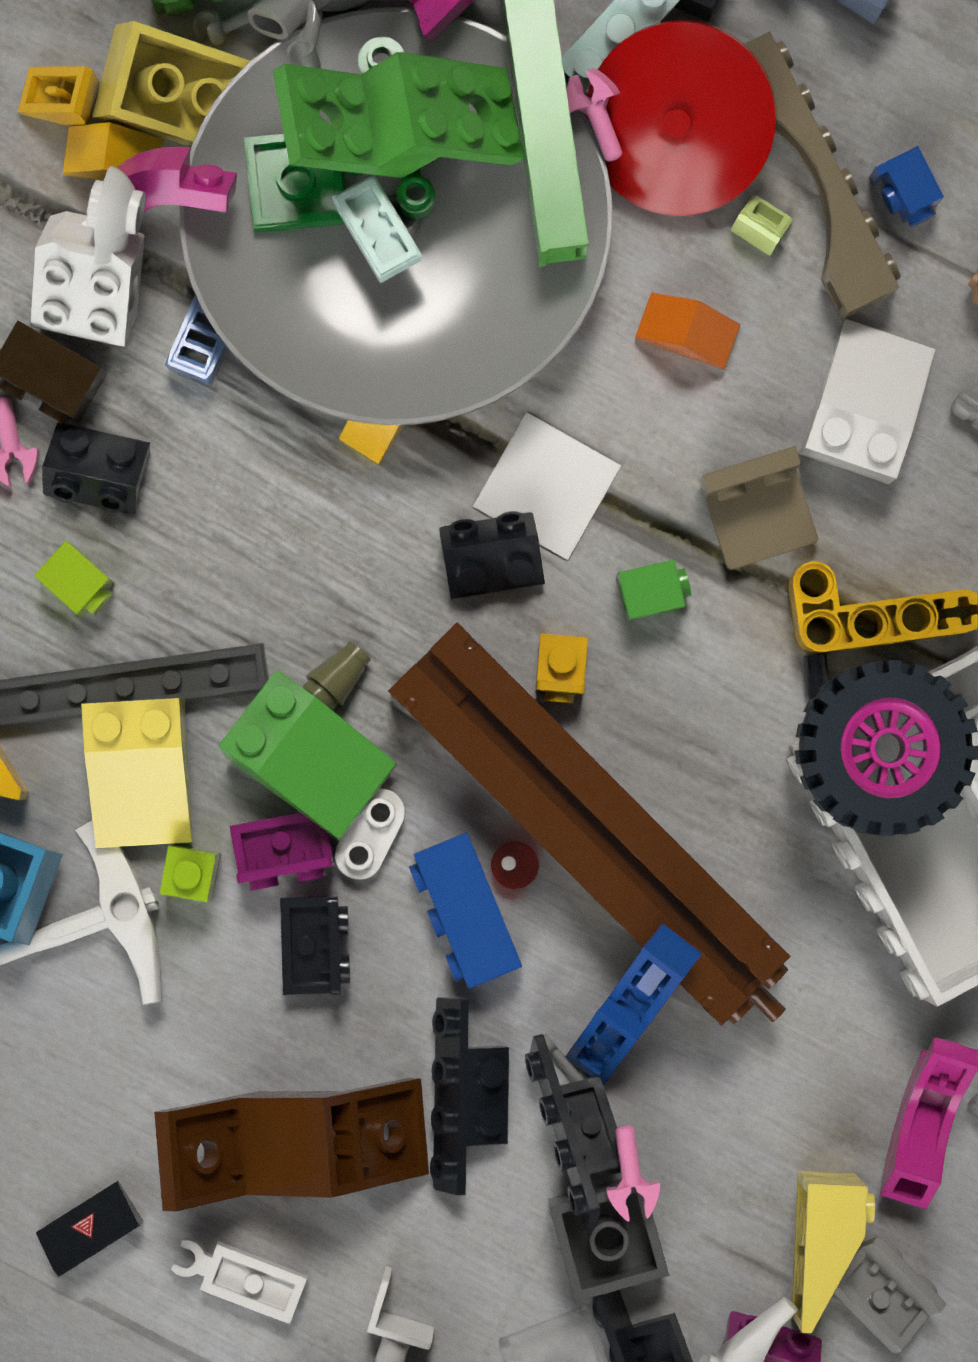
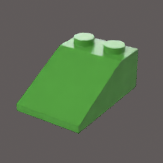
[218,669,397,841]

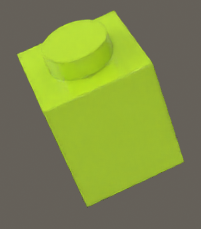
[34,540,114,617]
[159,845,221,902]

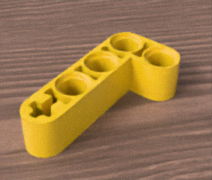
[788,561,978,654]

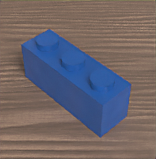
[409,832,522,989]

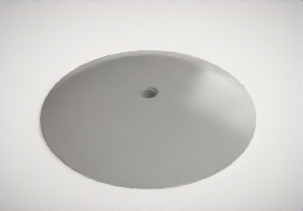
[180,7,613,425]

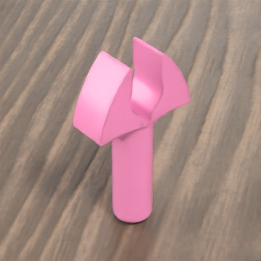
[567,68,622,161]
[0,396,40,488]
[606,1125,660,1222]

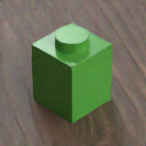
[616,559,691,622]

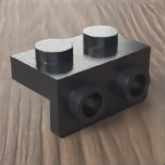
[42,422,150,514]
[439,511,545,599]
[280,896,350,995]

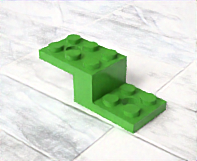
[273,52,524,178]

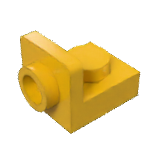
[535,634,588,703]

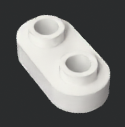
[335,789,405,879]

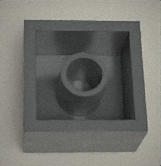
[548,1178,670,1302]

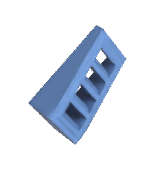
[165,295,227,386]

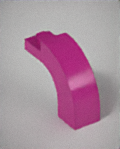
[117,147,237,232]
[880,1038,978,1209]

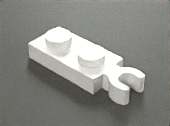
[171,1237,308,1324]

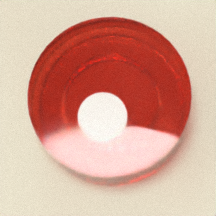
[491,841,539,889]

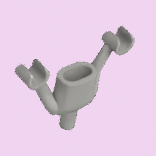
[192,0,323,68]

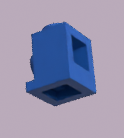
[869,146,944,227]

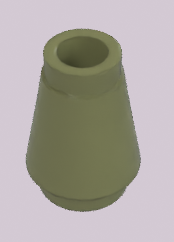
[302,642,371,710]

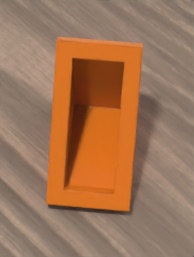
[635,292,740,370]

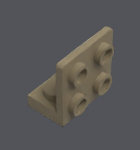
[699,446,818,570]

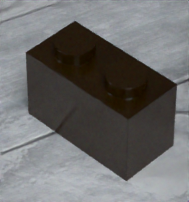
[0,320,107,424]

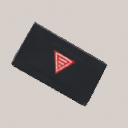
[36,1181,143,1277]

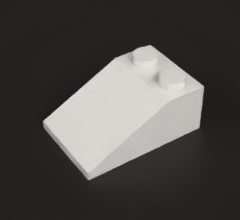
[799,319,936,485]

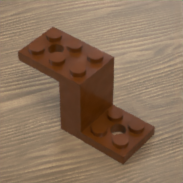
[154,1078,429,1212]

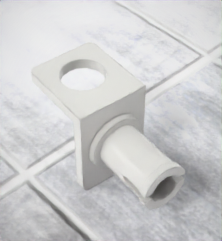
[367,1266,434,1362]

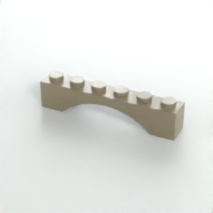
[745,31,901,320]

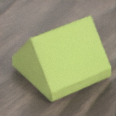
[730,194,793,256]

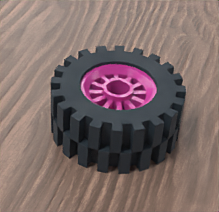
[795,660,978,836]

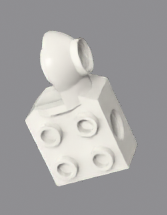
[30,166,146,347]

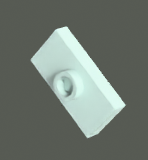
[332,175,422,283]

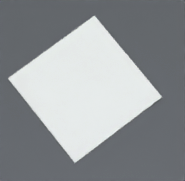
[473,412,621,560]

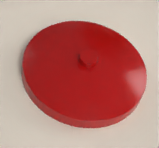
[584,20,777,216]

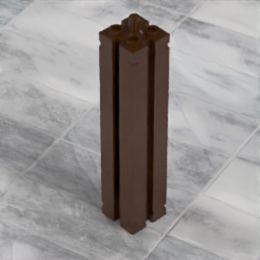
[388,622,791,1026]

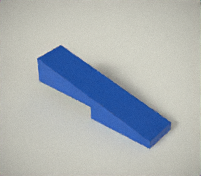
[565,924,702,1086]

